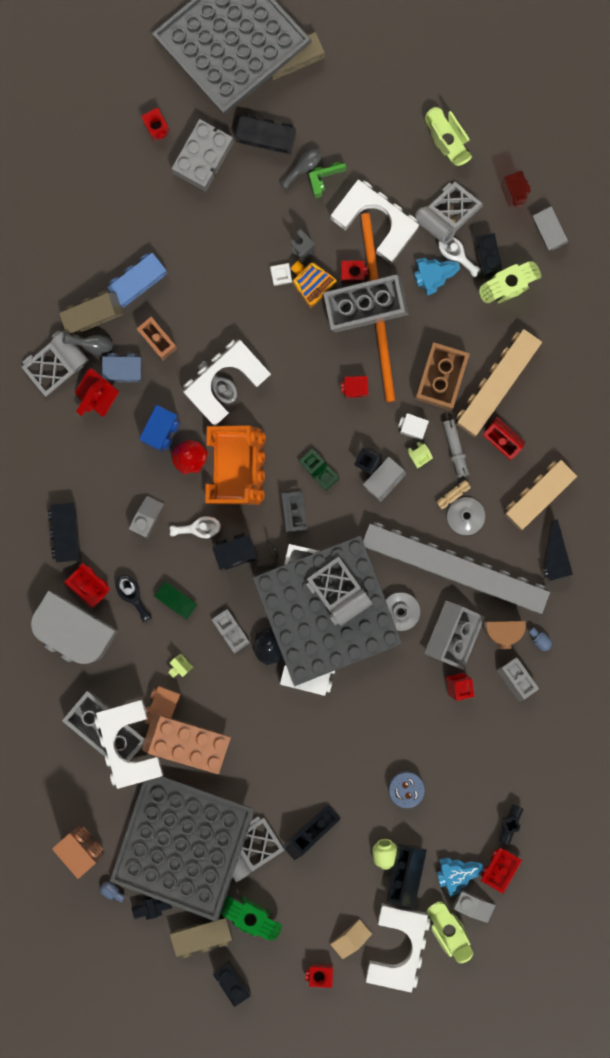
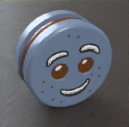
[388,771,425,808]

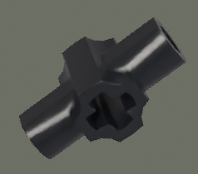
[498,804,523,845]
[131,897,172,920]

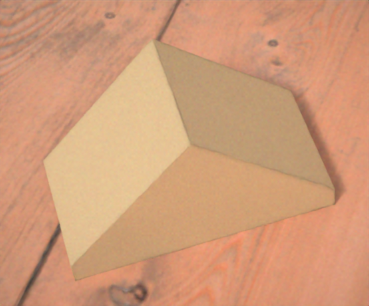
[330,919,372,959]

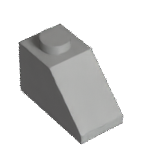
[129,496,164,538]
[453,889,496,923]

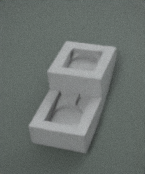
[212,609,250,654]

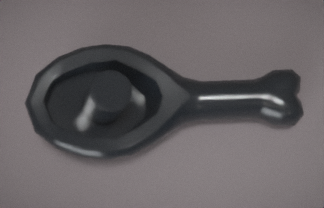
[115,575,152,622]

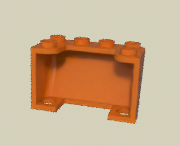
[205,426,266,505]

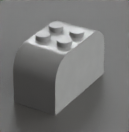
[31,591,118,664]

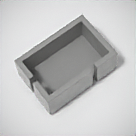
[172,119,234,192]

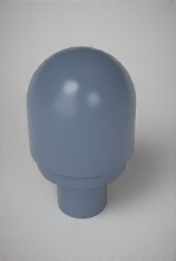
[528,627,552,651]
[100,881,125,903]

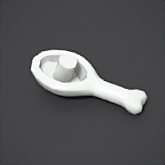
[438,237,481,277]
[169,516,221,538]

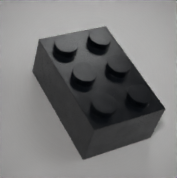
[212,533,258,571]

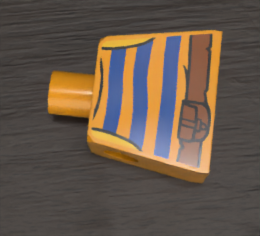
[290,261,337,309]

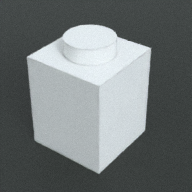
[398,413,429,441]

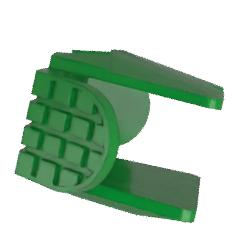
[221,896,282,941]

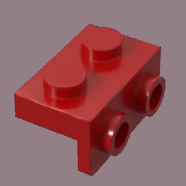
[64,563,110,610]
[481,847,523,894]

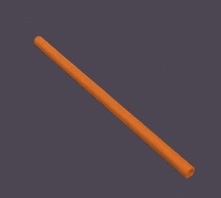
[361,213,395,402]

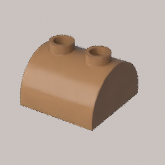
[483,621,526,649]

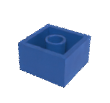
[139,405,181,453]

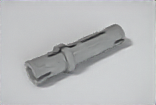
[443,419,470,478]

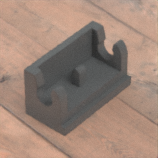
[291,229,315,264]
[282,491,307,532]

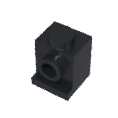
[354,448,382,474]

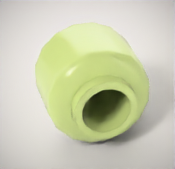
[372,839,397,870]

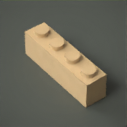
[504,460,577,531]

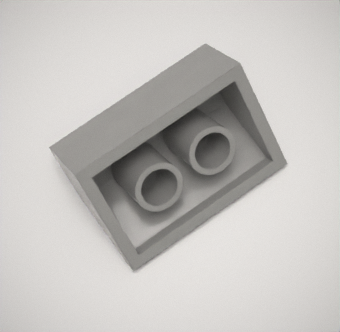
[424,601,485,670]

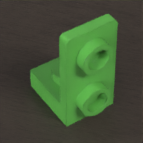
[309,162,346,199]

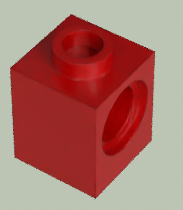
[141,107,170,141]
[341,261,368,283]
[341,376,368,398]
[446,673,475,701]
[305,964,333,988]

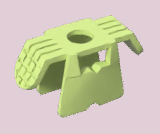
[425,107,472,166]
[479,261,541,303]
[427,901,473,963]

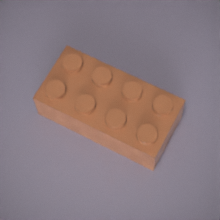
[142,713,231,775]
[52,825,104,879]

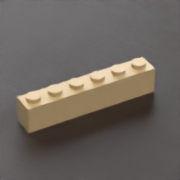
[456,329,542,437]

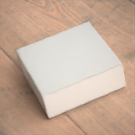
[270,263,292,286]

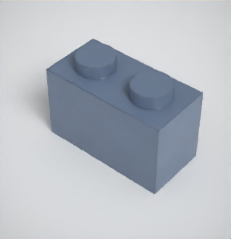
[102,354,142,382]

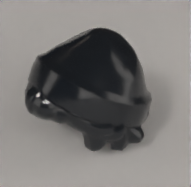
[252,628,283,666]

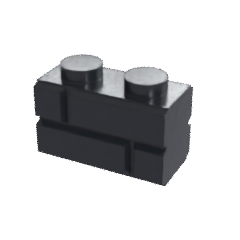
[474,233,502,278]
[213,960,251,1007]

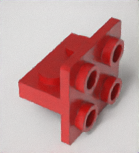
[75,368,119,417]

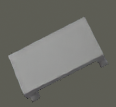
[533,206,569,251]
[363,457,406,502]
[496,657,539,702]

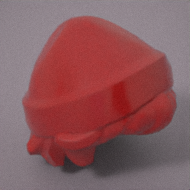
[172,440,209,475]

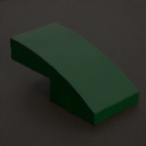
[299,448,340,491]
[154,580,198,620]

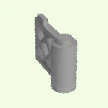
[415,182,483,244]
[22,330,89,397]
[306,557,372,627]
[233,816,284,882]

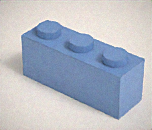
[107,253,168,308]

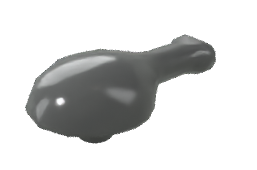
[280,148,322,189]
[62,333,113,356]

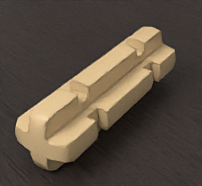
[436,480,471,509]

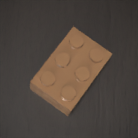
[415,342,470,411]

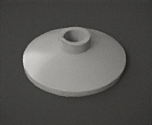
[447,497,485,535]
[386,593,420,631]

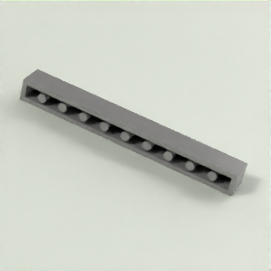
[363,522,550,614]

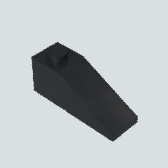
[542,519,573,581]
[282,805,341,860]

